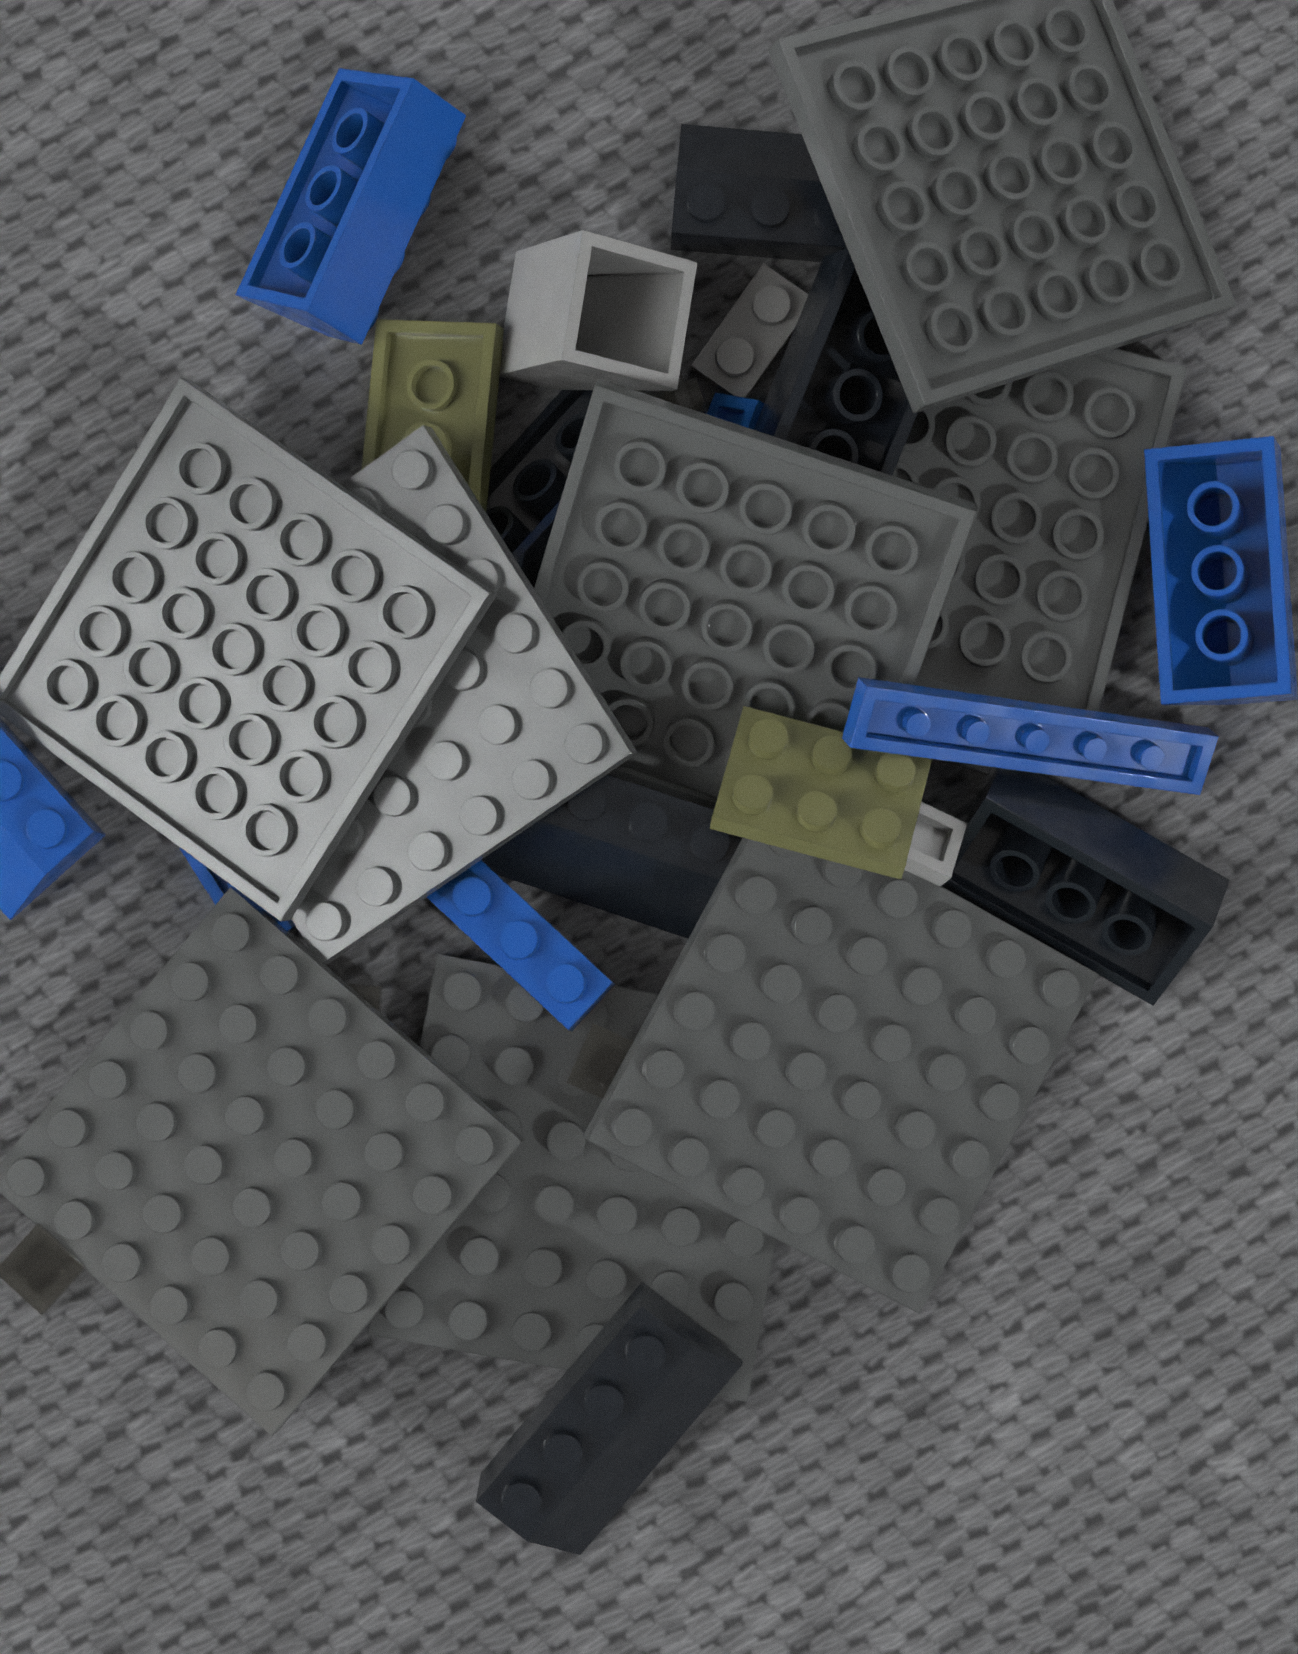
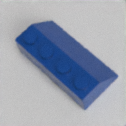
[235,68,466,345]
[1144,436,1298,705]
[0,718,106,920]

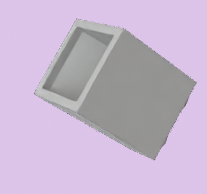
[500,230,697,391]

